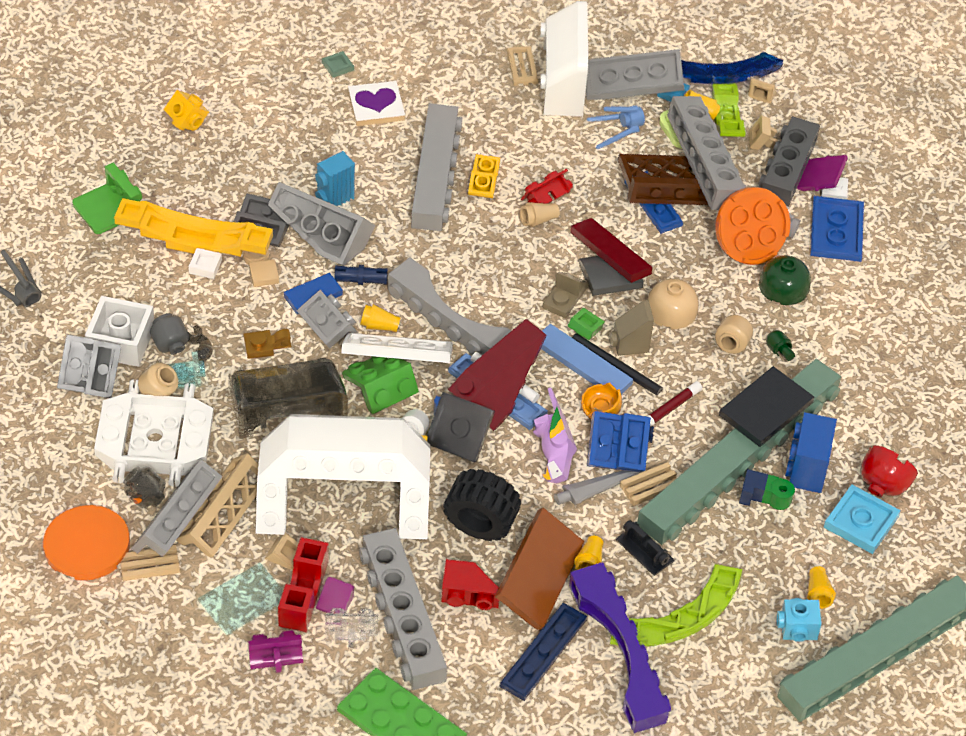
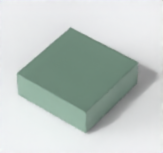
[322,51,354,78]

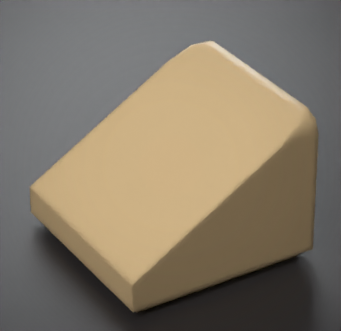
[748,78,776,104]
[264,533,299,570]

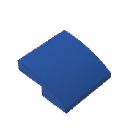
[587,411,651,472]

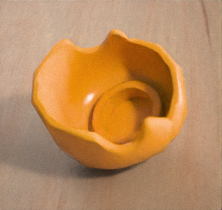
[581,383,622,420]

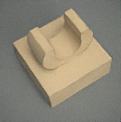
[749,115,778,150]

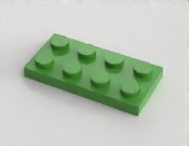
[337,668,467,736]

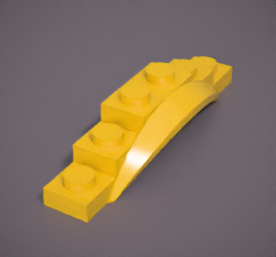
[114,198,273,257]

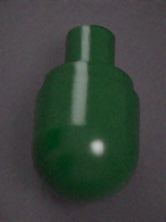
[766,330,795,361]

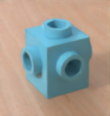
[776,598,822,642]

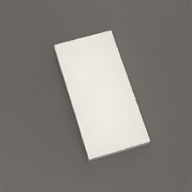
[342,332,453,363]

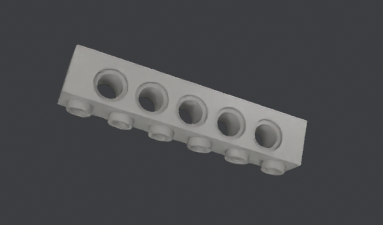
[667,96,746,210]
[359,528,447,690]

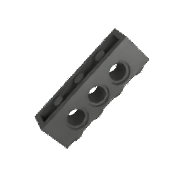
[758,116,820,207]

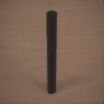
[572,333,663,396]

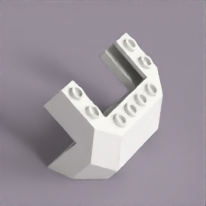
[256,414,430,539]

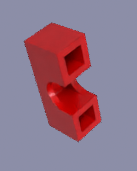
[278,537,329,633]

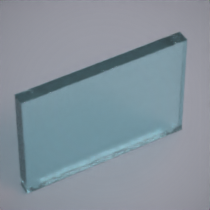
[198,563,283,635]

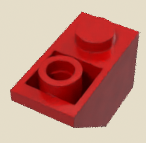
[441,559,499,610]

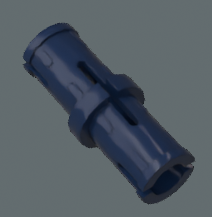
[334,265,388,285]

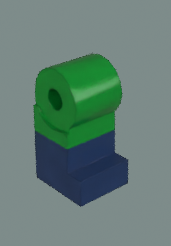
[739,469,795,510]

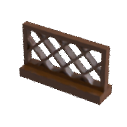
[617,154,709,205]

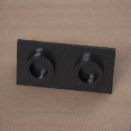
[616,520,675,576]

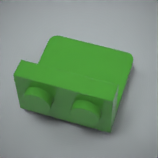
[72,162,142,234]
[342,356,419,414]

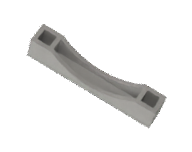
[388,257,511,355]

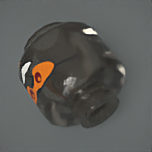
[123,466,166,508]

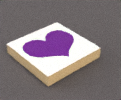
[348,81,405,126]

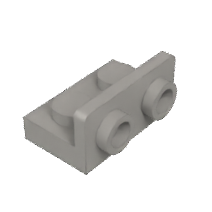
[296,290,358,349]

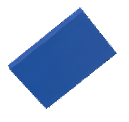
[810,196,864,262]

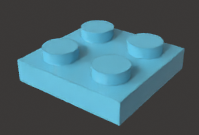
[823,485,901,554]

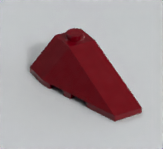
[448,319,547,431]

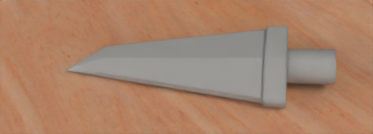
[554,470,642,505]

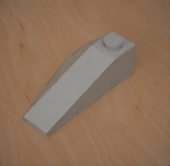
[268,182,375,266]

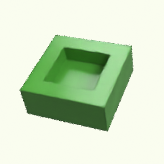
[568,308,605,340]

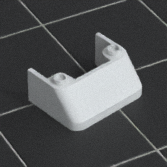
[540,1,588,117]

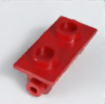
[520,168,573,204]

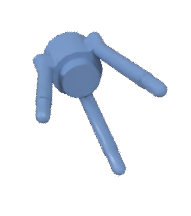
[587,105,645,149]

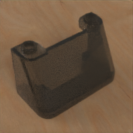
[228,358,348,439]

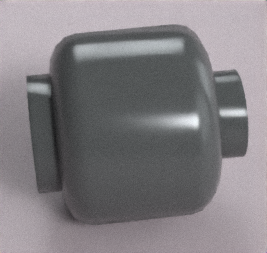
[150,313,190,355]

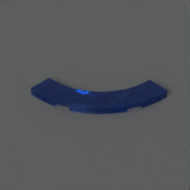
[681,52,783,84]

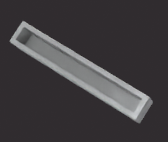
[411,103,463,231]

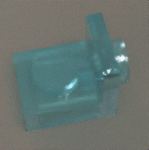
[168,351,206,389]

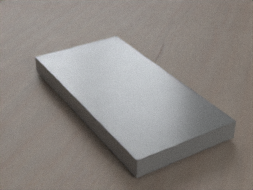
[586,49,684,100]

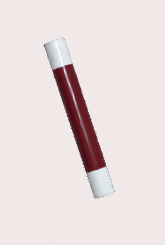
[646,381,702,426]

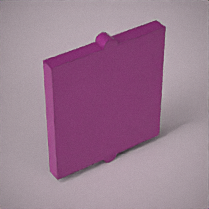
[797,155,848,191]

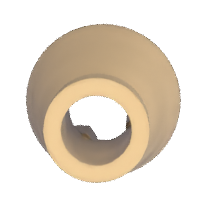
[520,202,560,228]

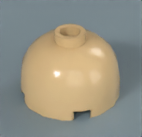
[647,278,699,329]

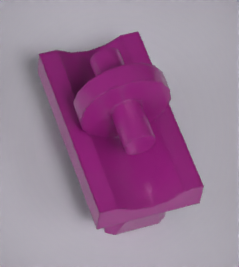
[248,630,303,673]

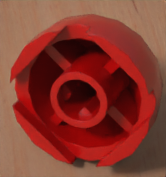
[861,445,918,497]

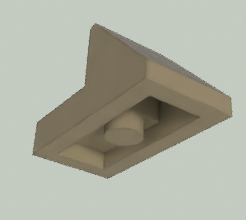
[542,272,589,319]

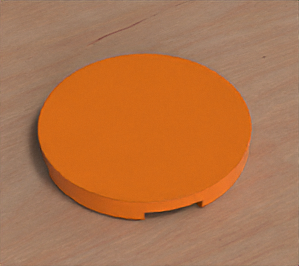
[715,187,790,265]
[43,505,130,580]

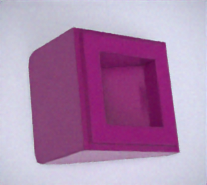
[316,577,354,618]

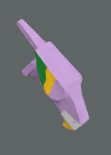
[533,387,577,483]

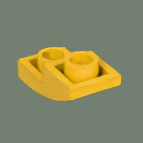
[468,154,500,198]

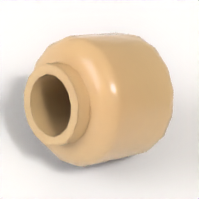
[715,315,753,354]
[138,363,179,396]

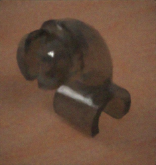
[188,325,213,363]

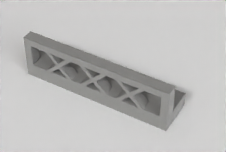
[131,459,223,557]

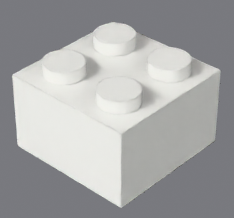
[85,296,154,367]

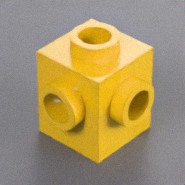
[163,90,209,131]

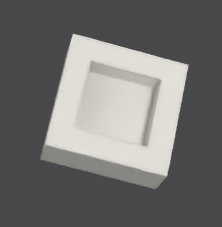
[821,177,848,200]
[189,248,222,279]

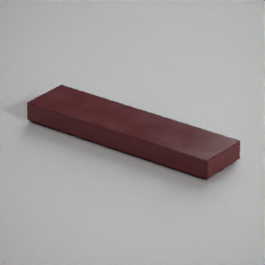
[571,218,653,283]

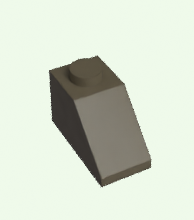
[609,300,654,356]

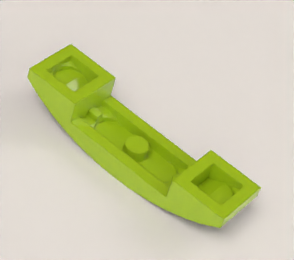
[712,83,746,137]

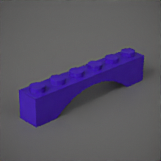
[569,562,671,733]

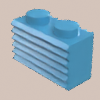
[315,151,355,206]

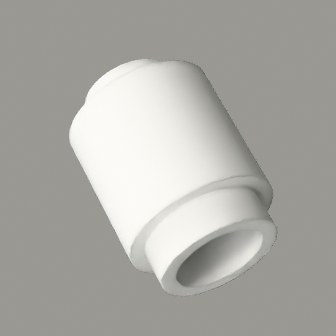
[402,409,429,435]

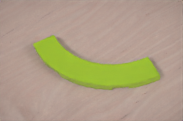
[610,564,743,646]

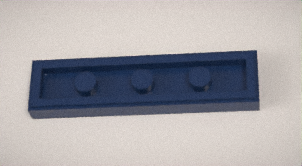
[499,603,588,701]

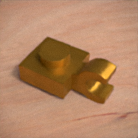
[243,329,292,359]

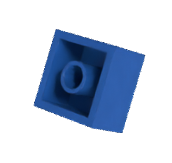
[785,412,837,493]

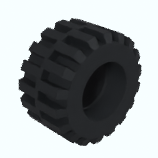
[443,469,521,541]

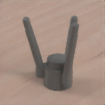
[0,250,42,307]

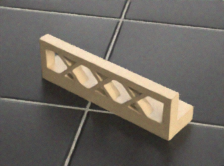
[176,453,259,558]

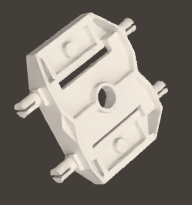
[94,379,214,487]

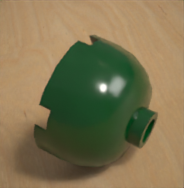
[759,255,811,306]

